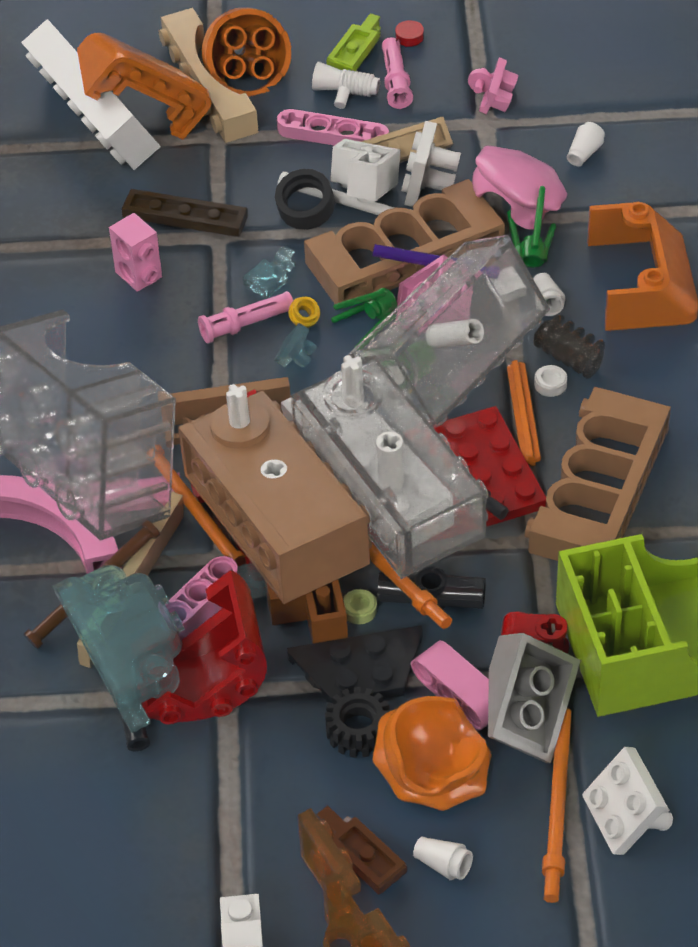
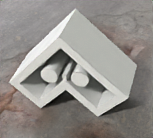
[331,139,400,203]

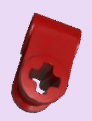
[501,612,569,654]

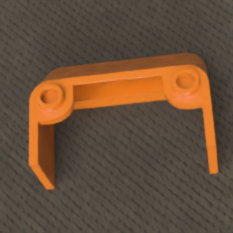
[587,202,698,331]

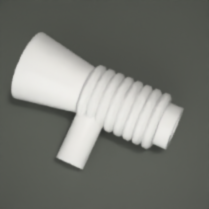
[312,61,380,109]

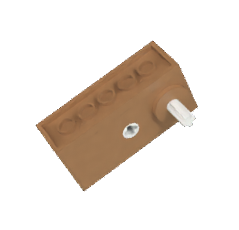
[178,384,372,604]

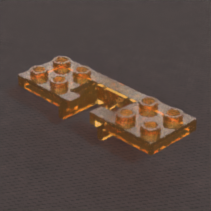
[298,808,410,947]

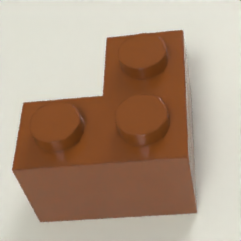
[265,579,348,644]

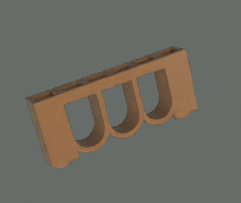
[304,179,505,310]
[525,386,671,561]

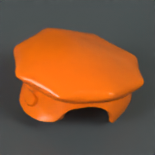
[372,696,492,811]

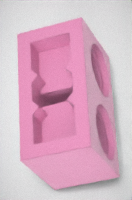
[109,213,162,292]

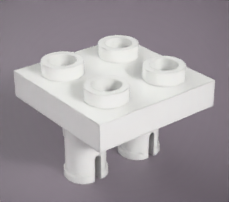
[401,121,461,207]
[582,747,673,855]

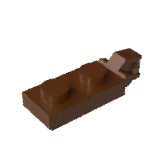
[316,805,407,895]

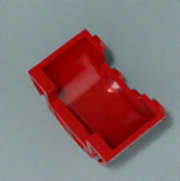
[132,570,267,725]

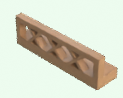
[157,377,291,446]

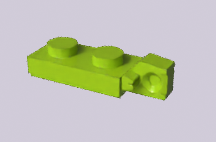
[326,13,381,71]

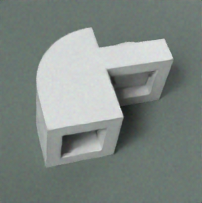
[220,894,263,947]

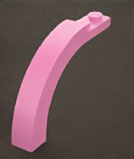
[0,475,122,578]

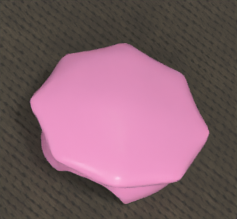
[472,146,567,229]

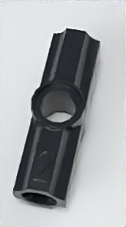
[377,566,486,610]

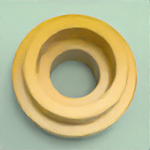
[288,297,320,328]

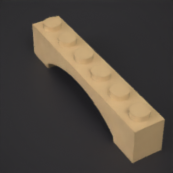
[159,8,258,143]

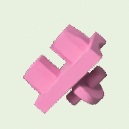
[468,57,519,115]

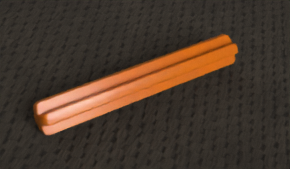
[507,360,541,466]

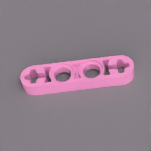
[277,109,389,146]

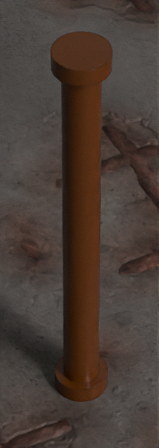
[24,519,161,649]

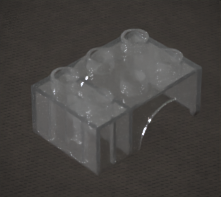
[0,309,176,541]

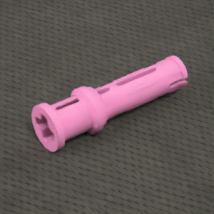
[382,37,413,109]
[198,291,293,344]

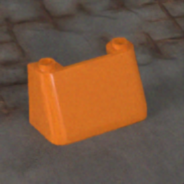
[77,33,211,140]

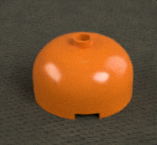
[202,7,291,97]

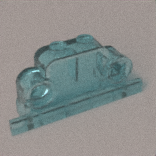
[52,565,185,733]

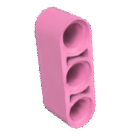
[160,556,238,640]
[411,640,489,731]

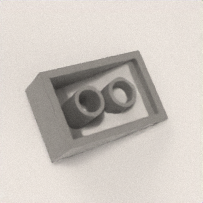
[488,633,581,763]

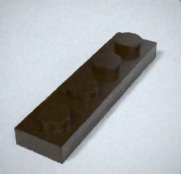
[121,189,248,237]

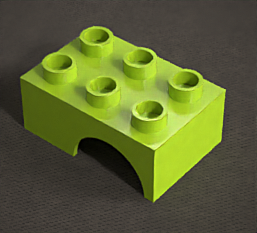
[556,534,698,717]

